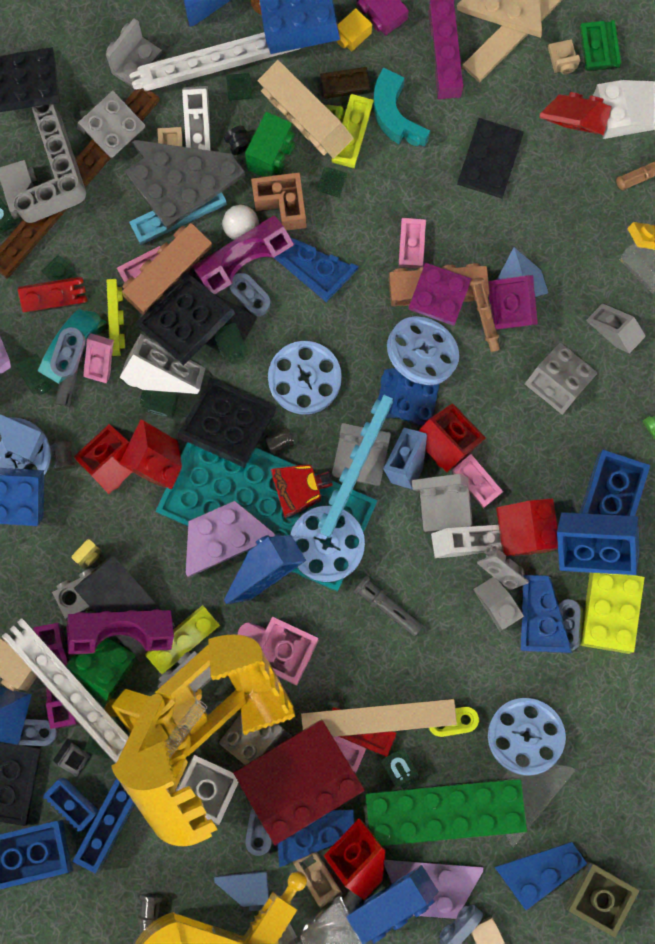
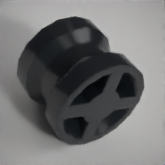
[224,126,252,155]

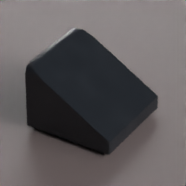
[53,739,91,777]

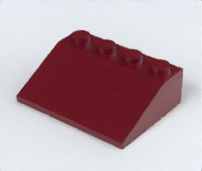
[233,719,365,845]

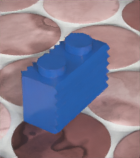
[44,777,99,831]

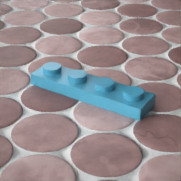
[129,192,227,245]

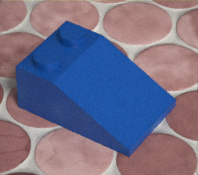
[224,534,306,604]

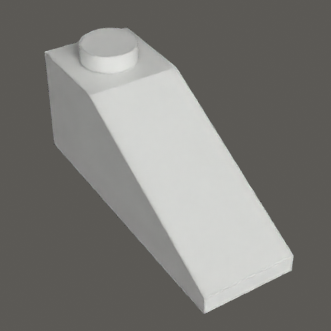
[182,86,211,151]
[431,525,502,558]

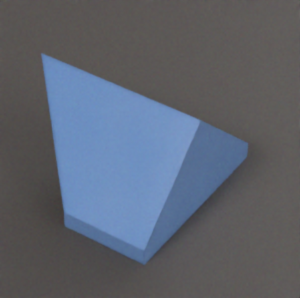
[497,247,548,297]

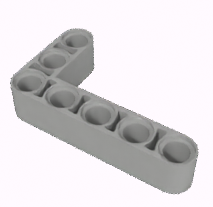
[13,104,86,223]

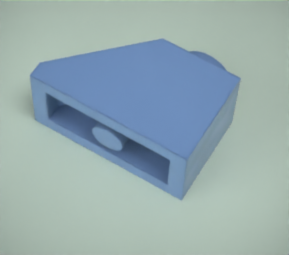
[0,414,46,464]
[383,428,427,490]
[214,871,269,911]

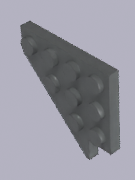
[125,140,246,230]

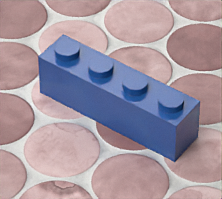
[73,778,135,874]

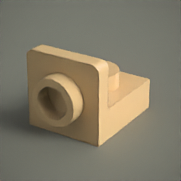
[548,39,580,74]

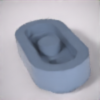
[230,273,270,316]
[50,327,85,378]
[559,599,584,650]
[14,719,58,746]
[246,808,272,856]
[439,905,483,944]

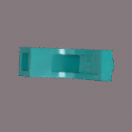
[373,68,430,147]
[38,309,107,384]

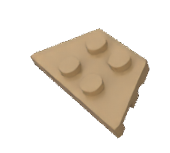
[457,0,542,38]

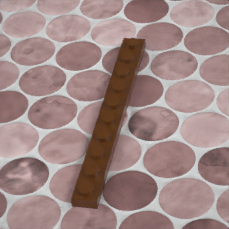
[0,88,160,279]

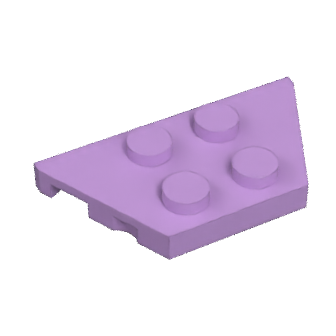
[186,501,275,577]
[384,860,483,919]

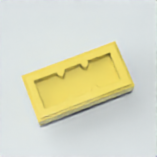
[72,539,102,569]

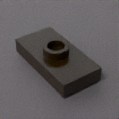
[320,67,371,99]

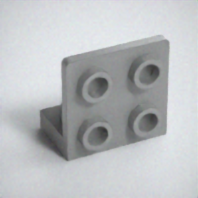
[106,18,162,88]
[77,91,145,158]
[525,343,597,415]
[332,423,391,486]
[412,474,472,532]
[219,714,292,765]

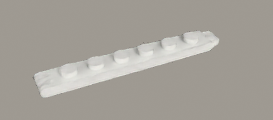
[129,33,300,91]
[2,618,129,763]

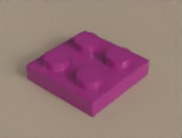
[408,263,471,326]
[488,275,538,330]

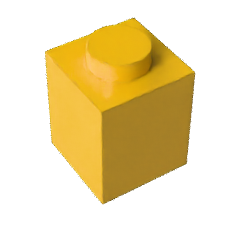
[337,8,372,52]

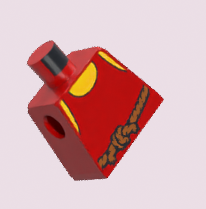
[271,465,333,518]

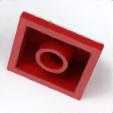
[539,92,611,135]
[419,403,486,472]
[119,419,182,490]
[73,424,133,494]
[496,499,558,557]
[323,819,385,900]

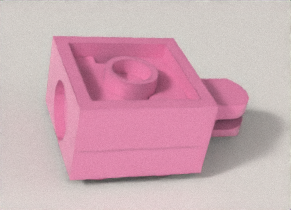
[238,617,318,686]

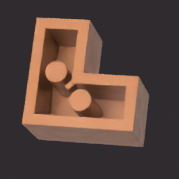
[251,173,306,231]

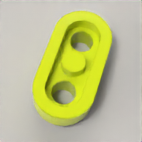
[429,707,479,737]

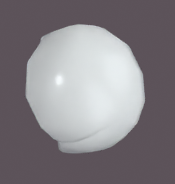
[222,205,259,240]

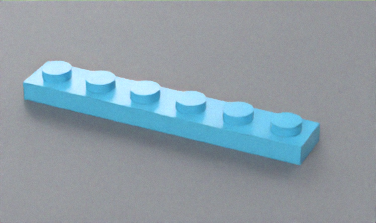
[318,395,393,538]

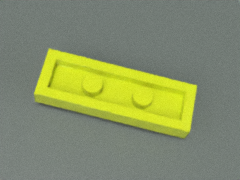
[332,94,374,169]
[107,279,125,356]
[145,605,220,674]

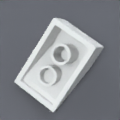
[593,80,655,139]
[120,334,205,394]

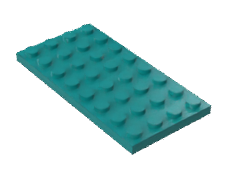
[155,442,378,592]

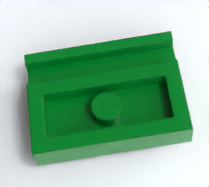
[580,20,621,71]

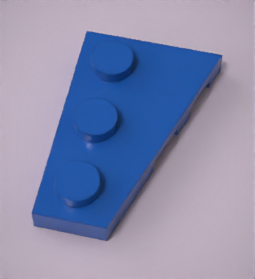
[274,237,359,302]
[521,575,572,653]
[278,810,354,867]
[494,842,587,910]

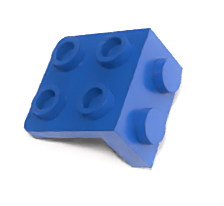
[377,368,439,427]

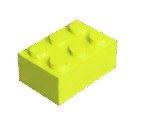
[580,573,645,654]

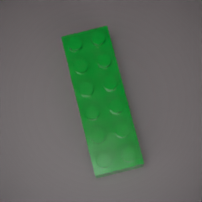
[366,778,527,846]

